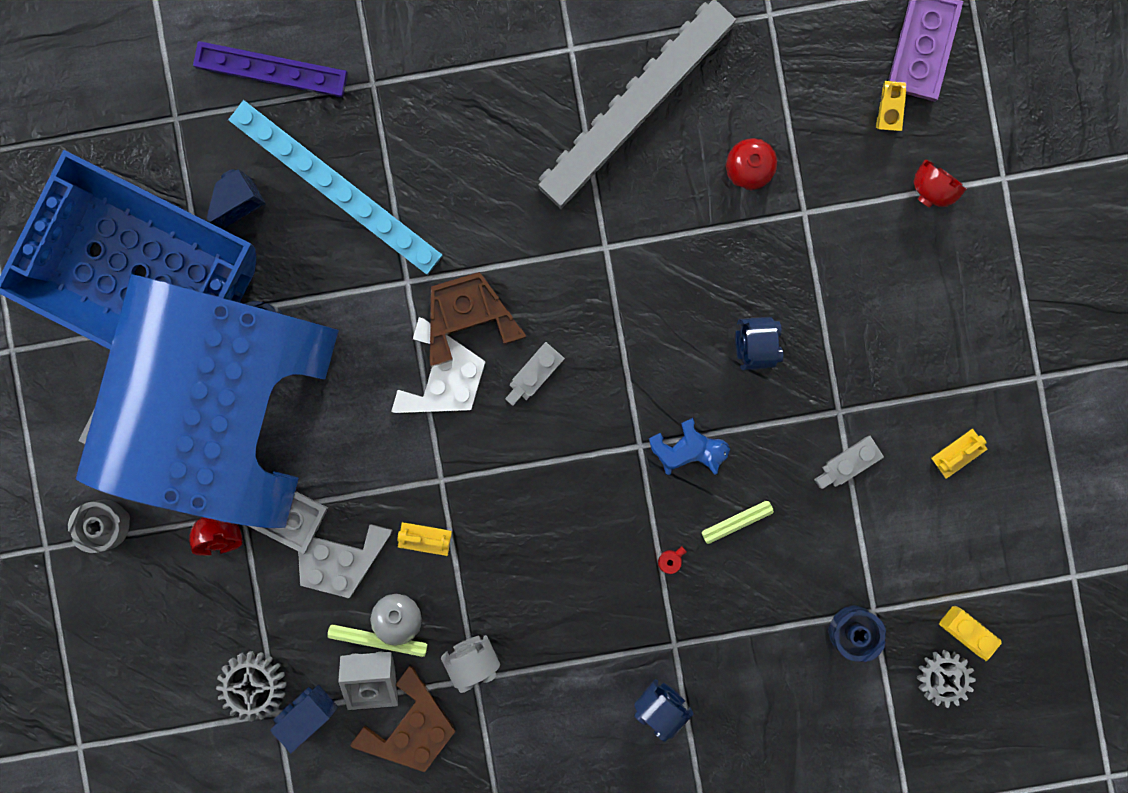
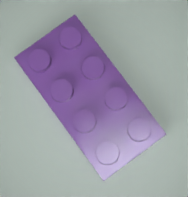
[888,0,963,101]

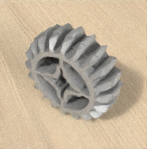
[216,651,286,721]

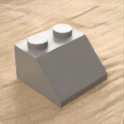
[338,651,398,710]

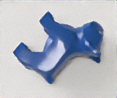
[649,418,730,475]

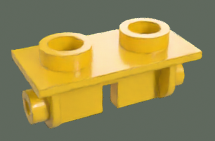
[931,429,988,479]
[397,522,452,556]

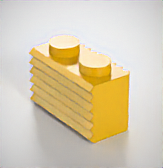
[939,606,1001,661]

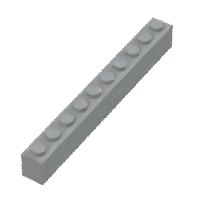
[539,0,736,209]

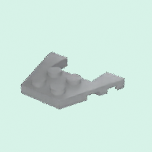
[298,524,393,598]

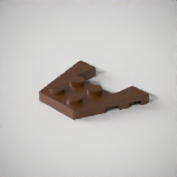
[430,272,526,367]
[350,665,456,772]

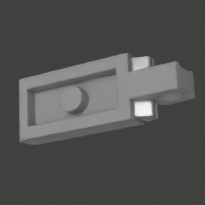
[505,342,565,405]
[814,436,884,489]

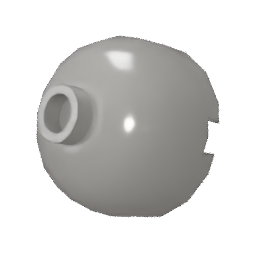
[370,594,422,646]

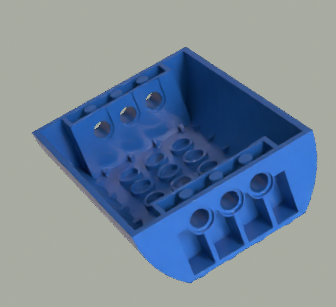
[0,150,256,350]

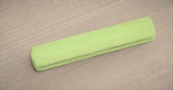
[702,501,774,544]

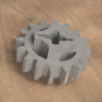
[917,650,976,708]

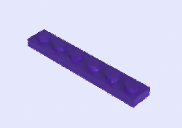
[193,41,348,98]

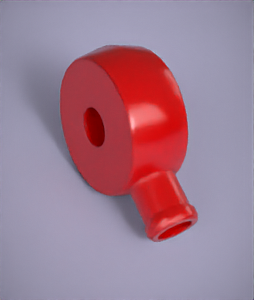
[658,546,687,574]

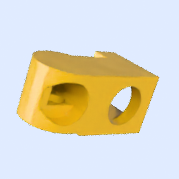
[876,81,906,131]

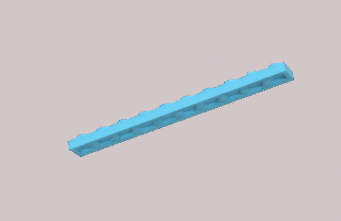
[228,100,443,275]

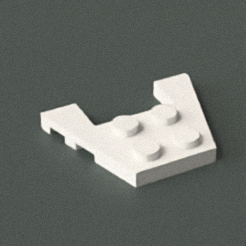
[391,317,486,413]

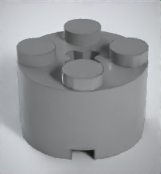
[68,499,130,553]
[441,635,500,693]

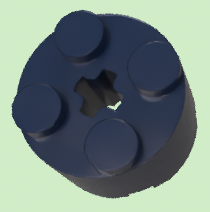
[735,317,783,370]
[828,605,886,662]
[634,680,693,742]

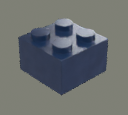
[270,684,338,754]

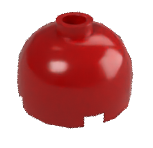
[726,138,777,190]
[914,159,967,208]
[189,517,242,556]

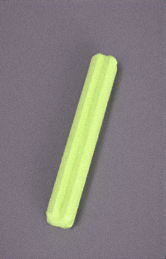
[328,625,427,657]

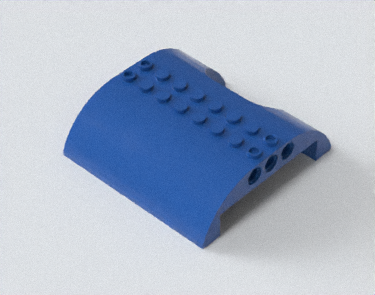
[76,274,339,528]

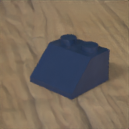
[207,169,266,229]

